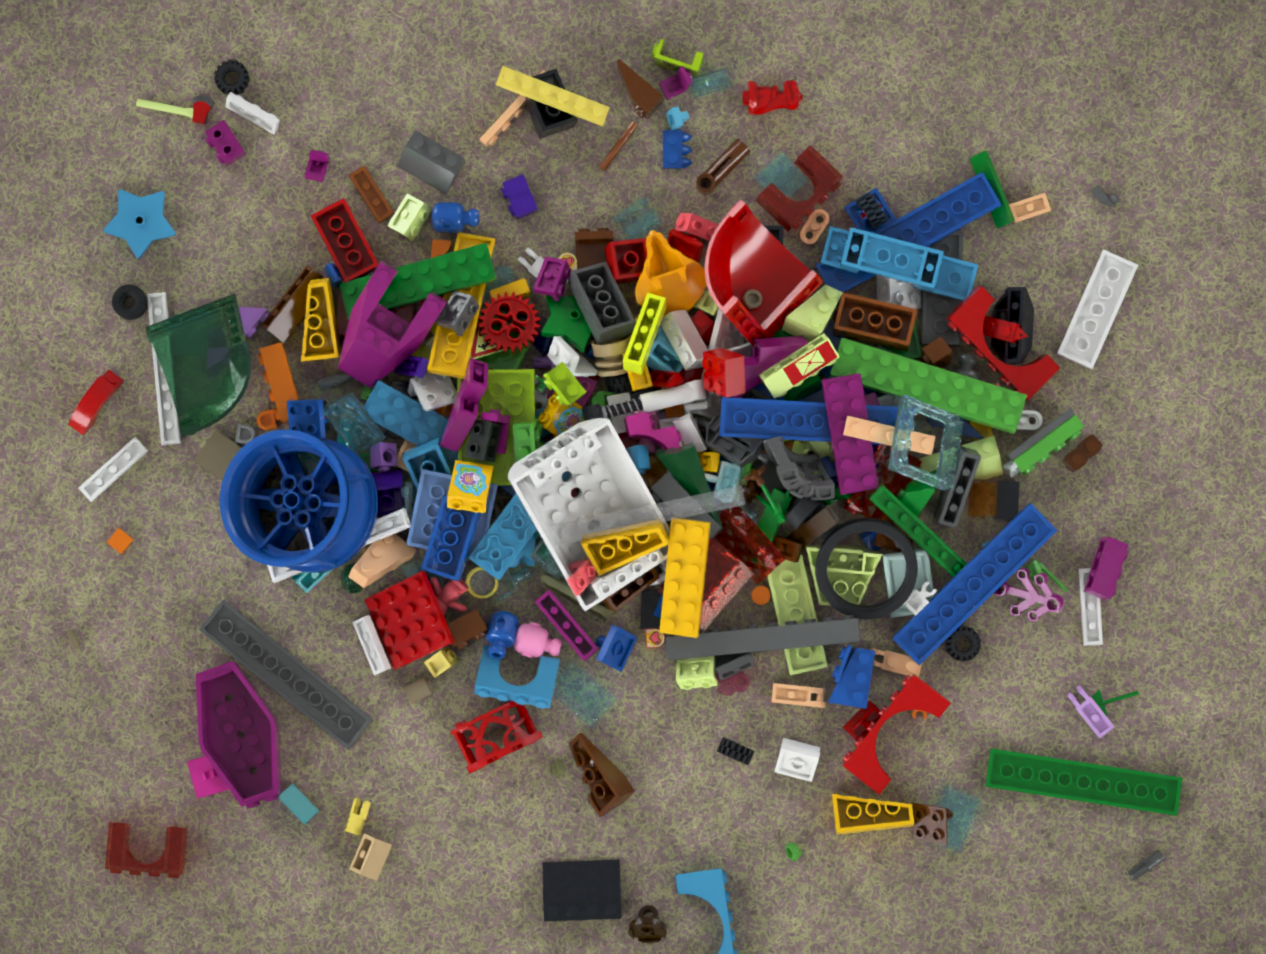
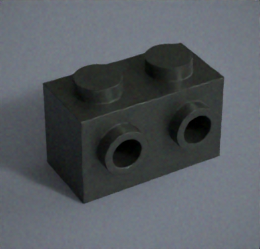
[465,419,502,463]

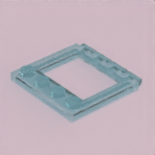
[888,395,964,490]

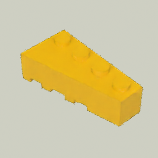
[301,278,341,362]
[581,520,669,576]
[832,794,914,835]

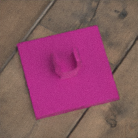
[187,756,229,799]

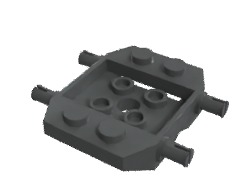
[697,388,773,467]

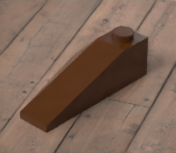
[569,733,635,817]

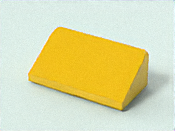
[490,278,531,300]

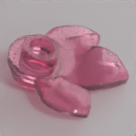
[715,671,750,696]

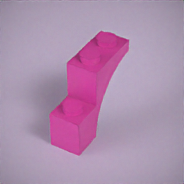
[624,412,681,450]

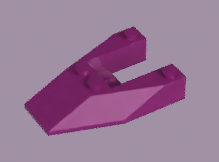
[338,260,448,388]

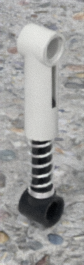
[581,379,707,421]

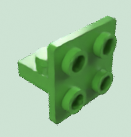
[513,418,544,462]

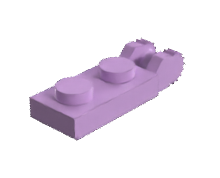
[1067,685,1115,739]

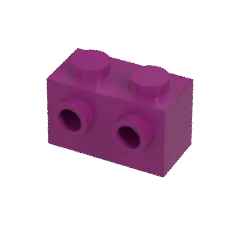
[205,120,246,166]

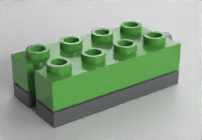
[1003,408,1084,478]

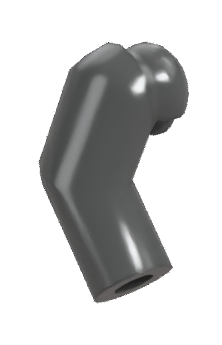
[1091,186,1120,207]

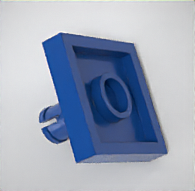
[596,624,638,672]

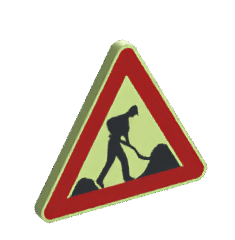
[470,322,503,359]

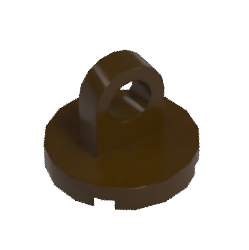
[628,905,667,943]

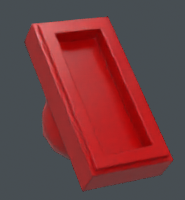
[667,229,704,262]

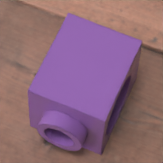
[370,442,397,472]

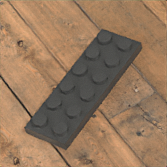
[921,231,963,346]

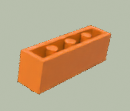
[258,342,299,423]

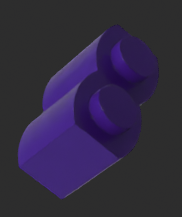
[501,174,538,220]

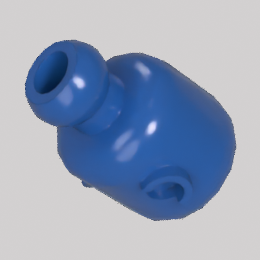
[432,202,479,234]
[486,611,519,659]

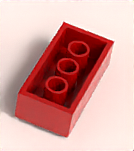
[310,198,379,283]

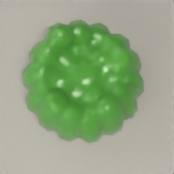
[786,843,802,861]

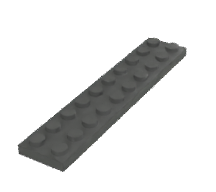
[199,600,373,750]

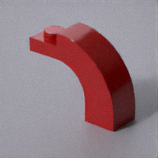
[68,370,124,436]

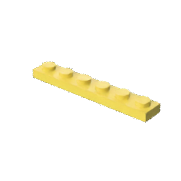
[496,66,610,126]

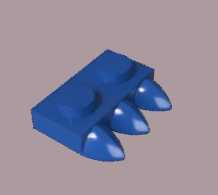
[663,130,692,169]

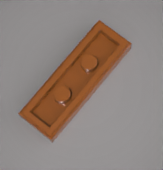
[348,165,395,224]

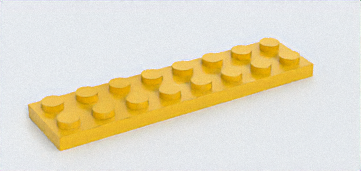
[427,233,495,379]

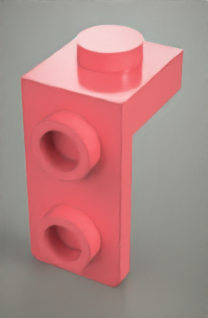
[675,213,719,242]
[567,559,598,596]

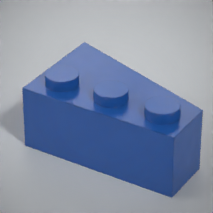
[827,648,875,709]

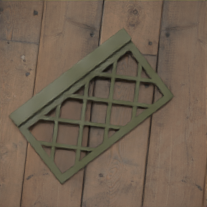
[539,558,611,621]

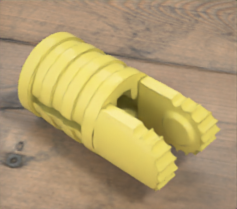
[345,798,371,836]

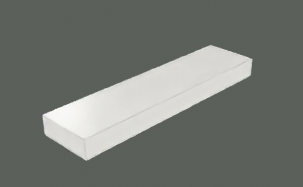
[79,437,148,502]
[1079,568,1103,646]

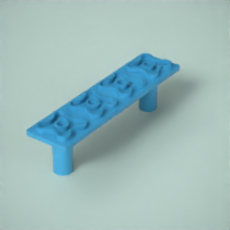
[469,434,570,580]

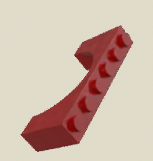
[945,286,1060,401]
[842,674,951,795]

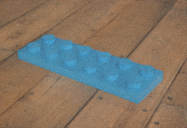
[360,380,458,466]

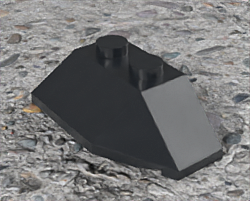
[991,287,1034,364]

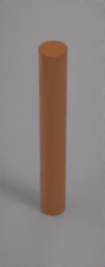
[599,121,638,172]

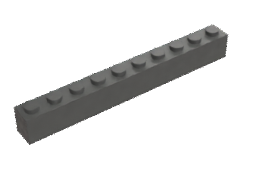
[666,615,861,660]

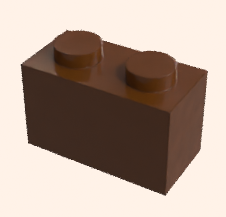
[921,336,952,368]

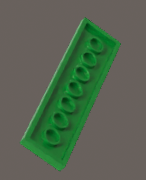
[339,243,497,320]

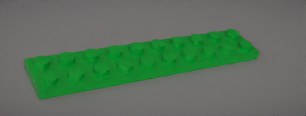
[985,748,1183,816]

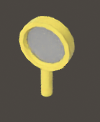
[465,567,499,599]

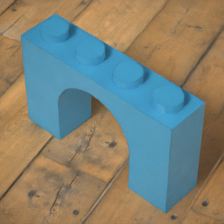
[474,645,560,709]

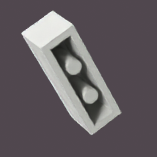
[660,310,708,370]

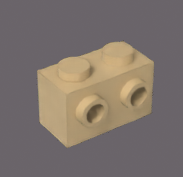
[349,833,392,881]

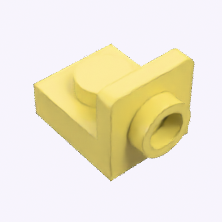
[424,646,458,678]

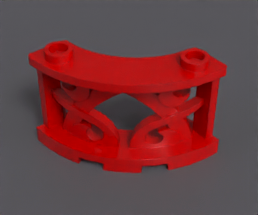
[450,700,543,774]

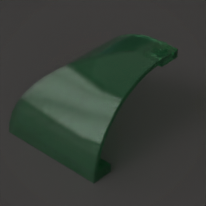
[145,293,251,437]

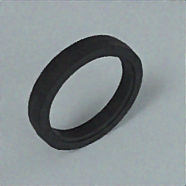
[815,518,918,619]

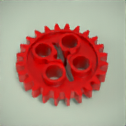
[478,292,540,354]

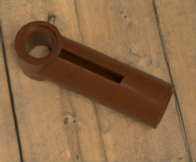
[696,139,751,195]

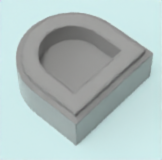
[235,424,256,445]

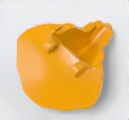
[635,230,707,315]

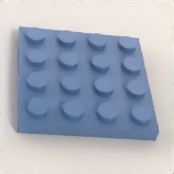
[406,469,498,558]

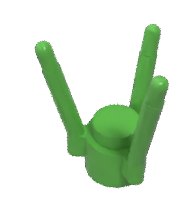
[1024,559,1068,604]

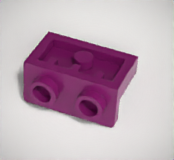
[533,256,571,302]

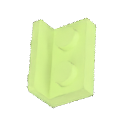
[387,194,432,241]
[676,656,718,690]

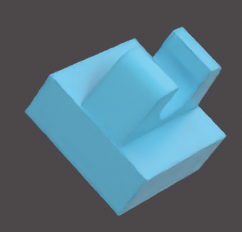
[666,107,690,130]

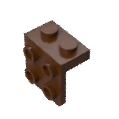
[575,228,613,269]

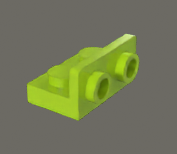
[543,361,587,407]

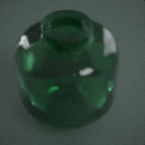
[340,564,363,594]

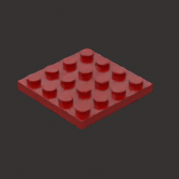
[364,571,455,670]

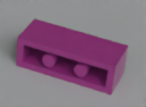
[1083,536,1128,600]

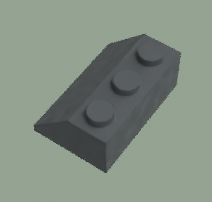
[397,130,465,194]

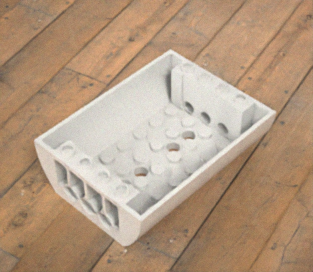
[508,418,670,611]

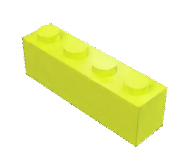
[623,293,666,375]

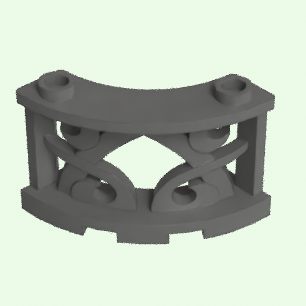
[763,436,835,501]

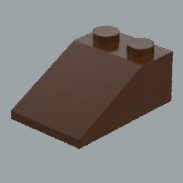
[617,59,663,119]

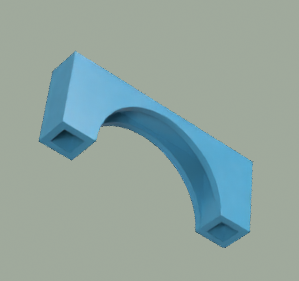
[675,868,738,954]

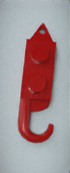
[983,316,1028,343]

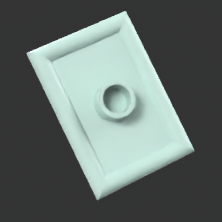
[882,549,934,618]

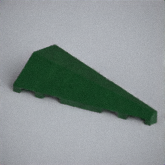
[656,442,723,530]

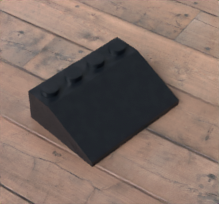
[542,859,622,921]

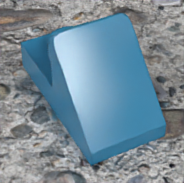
[509,536,535,568]

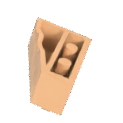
[348,534,416,588]

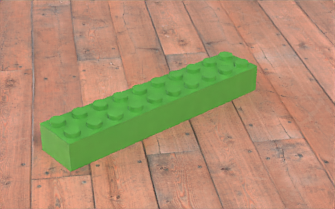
[830,338,1027,434]

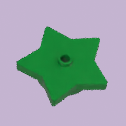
[541,295,593,352]

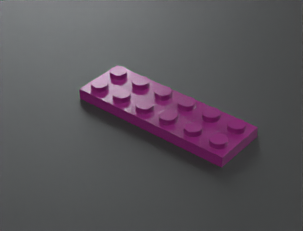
[822,373,878,495]

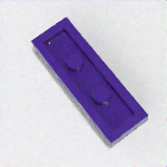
[394,356,429,378]

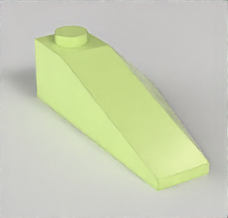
[919,436,1003,480]

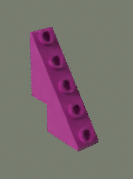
[732,336,808,398]
[440,358,488,452]

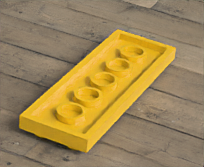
[659,517,711,638]

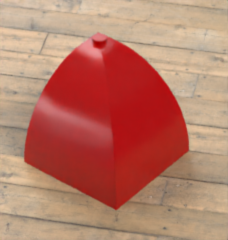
[705,200,823,347]

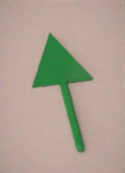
[1076,689,1139,717]

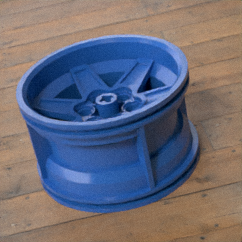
[220,430,378,573]

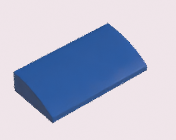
[421,495,481,581]

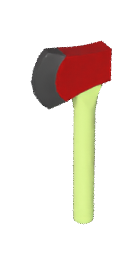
[136,95,214,124]

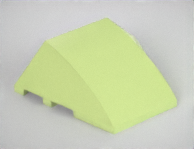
[806,544,883,606]

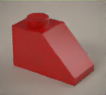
[691,309,715,347]

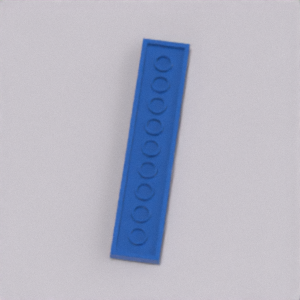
[815,172,1001,293]
[719,397,914,445]
[892,503,1058,665]

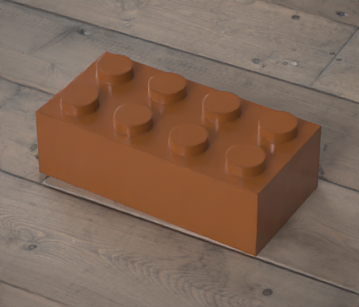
[833,292,918,352]

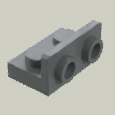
[435,291,480,336]

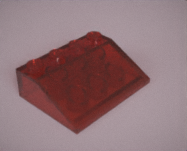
[657,538,754,631]

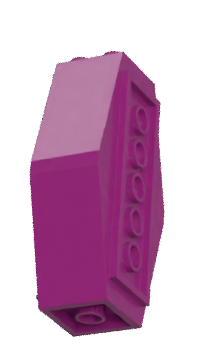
[196,661,282,809]

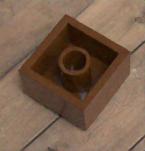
[448,609,488,650]

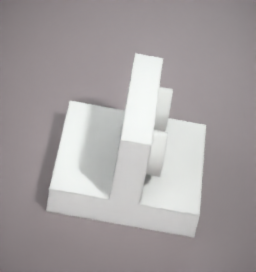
[774,738,821,782]

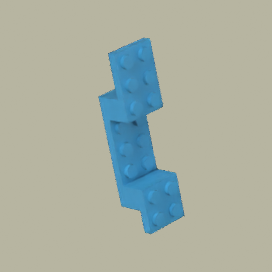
[820,226,978,301]

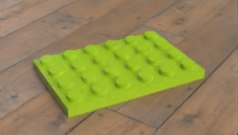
[457,369,535,486]

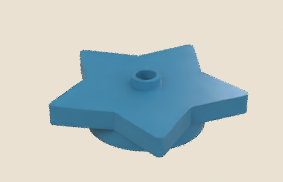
[103,189,176,259]

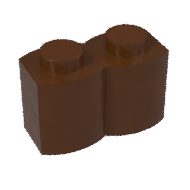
[1063,435,1103,472]

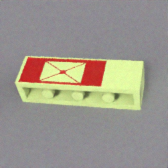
[759,333,840,399]

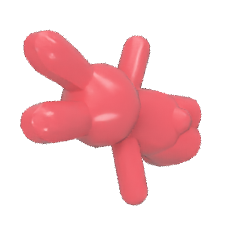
[431,577,469,615]

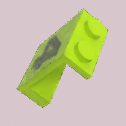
[652,39,704,78]

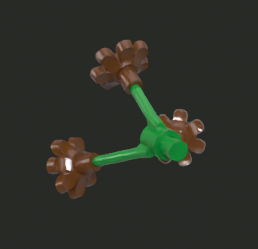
[740,465,790,524]

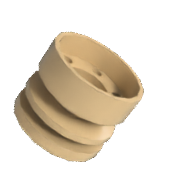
[591,336,631,377]

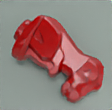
[742,80,803,115]

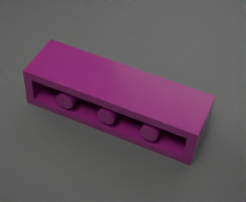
[535,590,599,662]

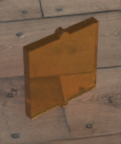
[968,481,998,518]

